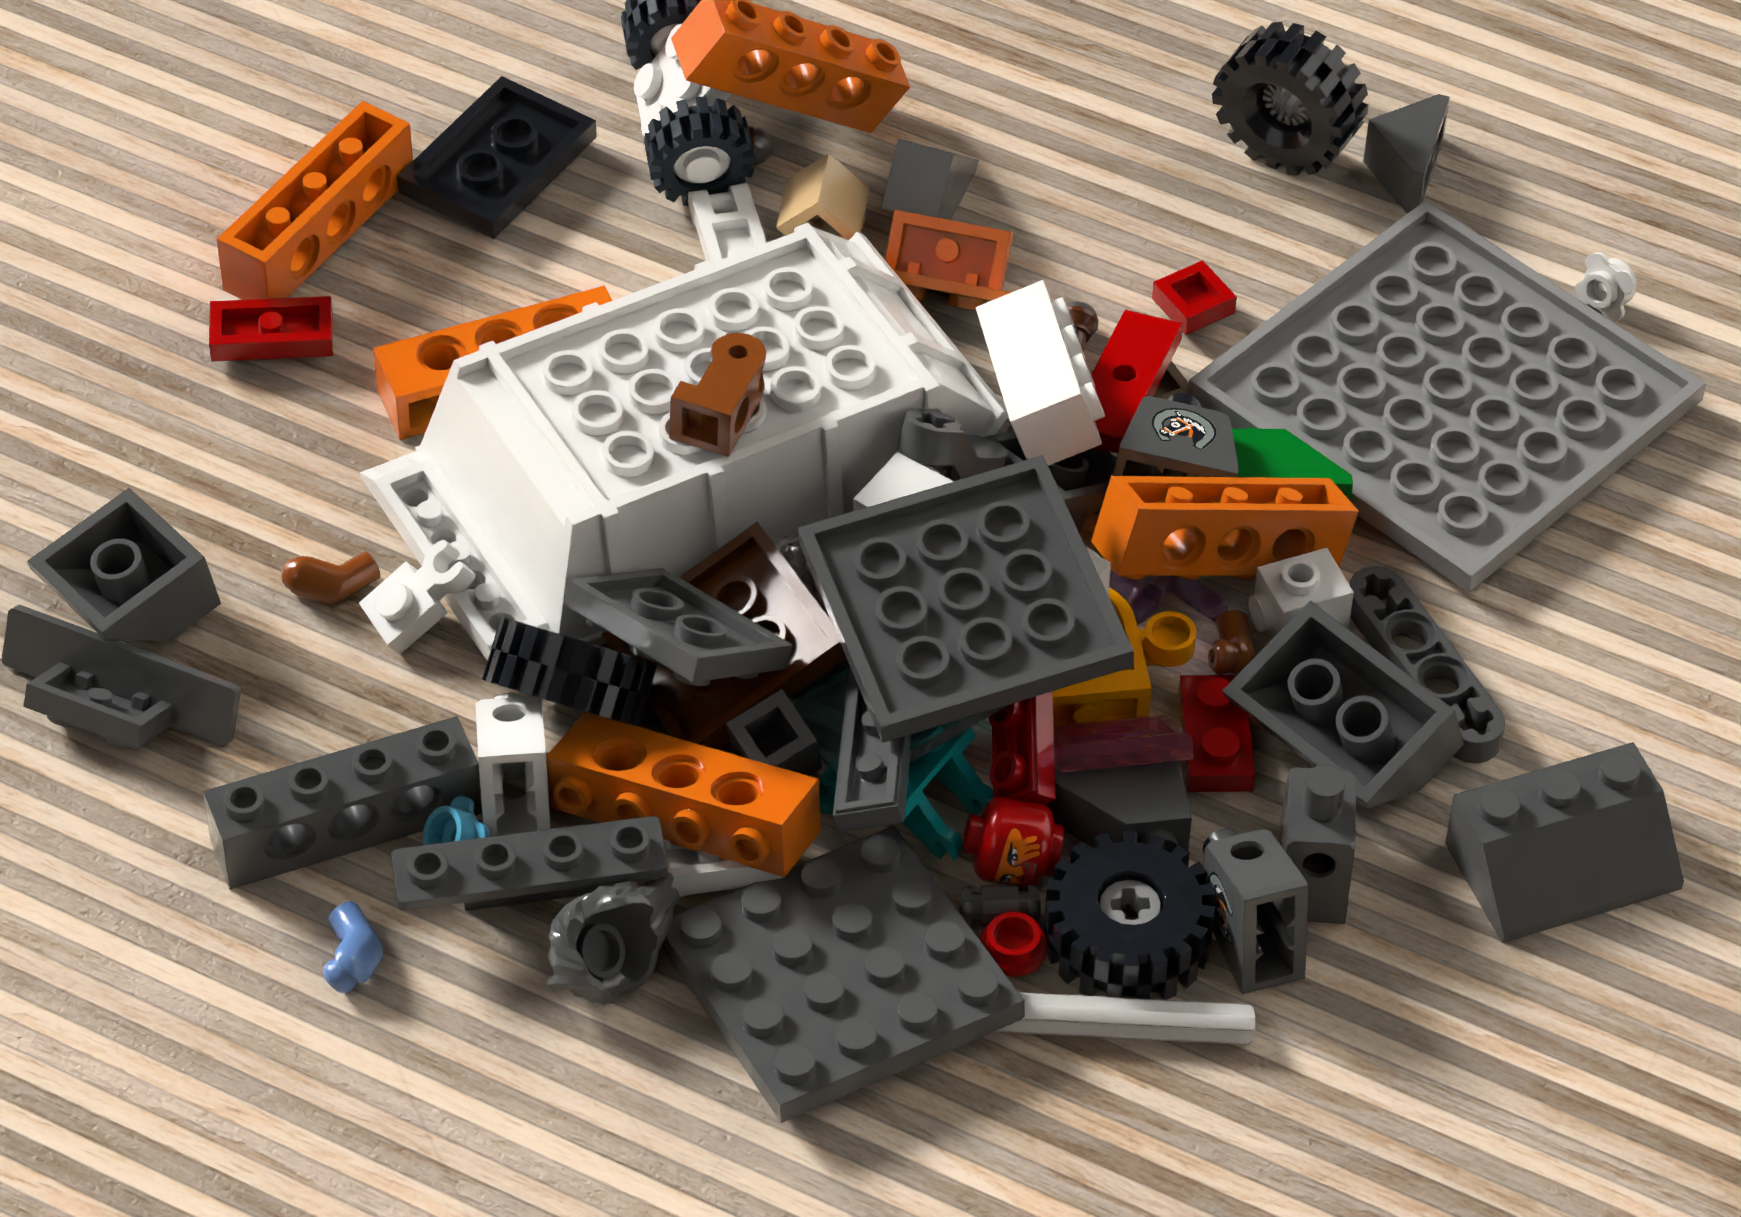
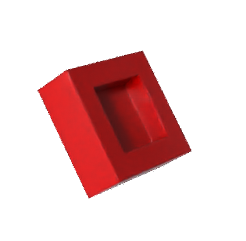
[1152,260,1237,336]

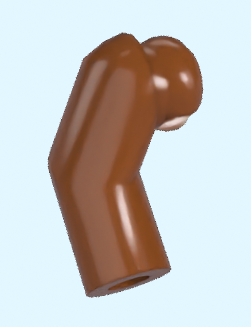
[281,551,381,605]
[1208,610,1255,678]

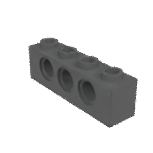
[203,716,482,890]

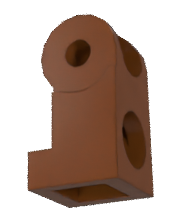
[669,333,766,457]

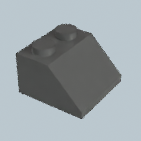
[27,488,221,641]

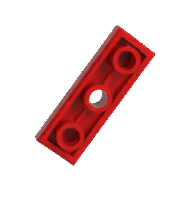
[1091,310,1183,454]
[988,692,1056,805]

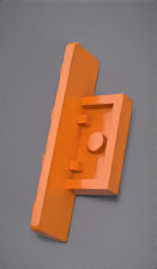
[885,210,1053,311]

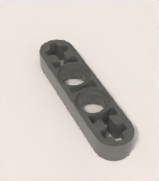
[1349,566,1505,764]

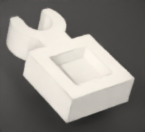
[359,539,476,655]

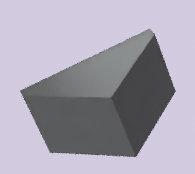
[1363,94,1450,214]

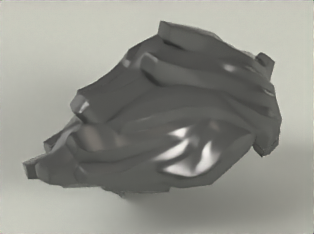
[547,872,680,1005]

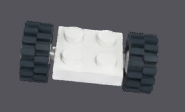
[621,0,755,206]

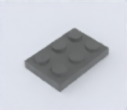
[563,568,793,686]

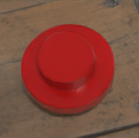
[980,912,1047,977]

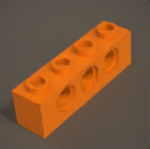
[671,0,910,133]
[217,100,413,300]
[373,285,612,440]
[1091,476,1359,580]
[546,712,821,878]

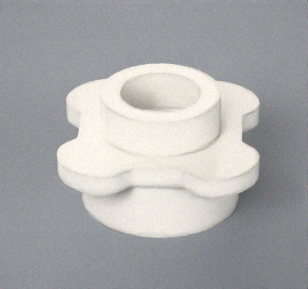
[1575,252,1637,322]

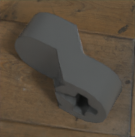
[897,409,1008,481]

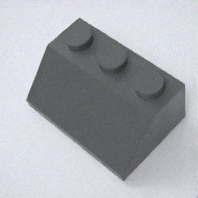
[1222,600,1464,809]
[1445,742,1684,943]

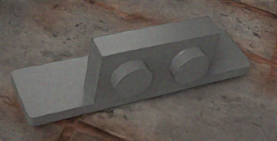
[2,605,241,749]
[391,816,668,911]

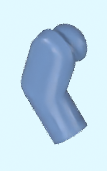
[323,901,383,993]

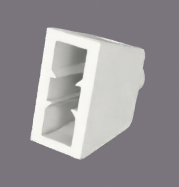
[475,692,550,837]

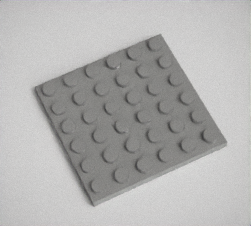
[1188,200,1706,593]

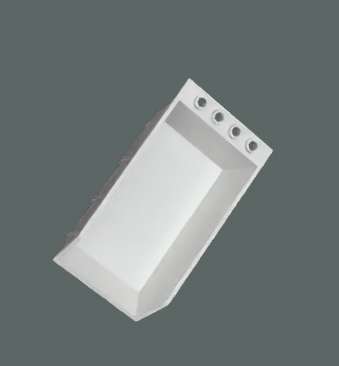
[360,223,1008,660]

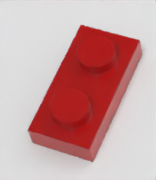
[209,296,333,362]
[1178,675,1255,792]

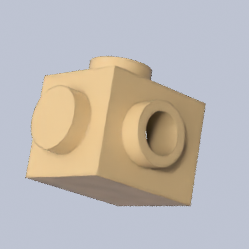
[776,153,870,240]

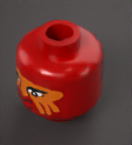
[962,796,1064,889]

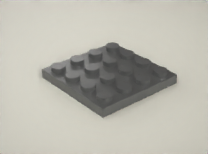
[798,455,1134,743]
[662,826,1025,1123]

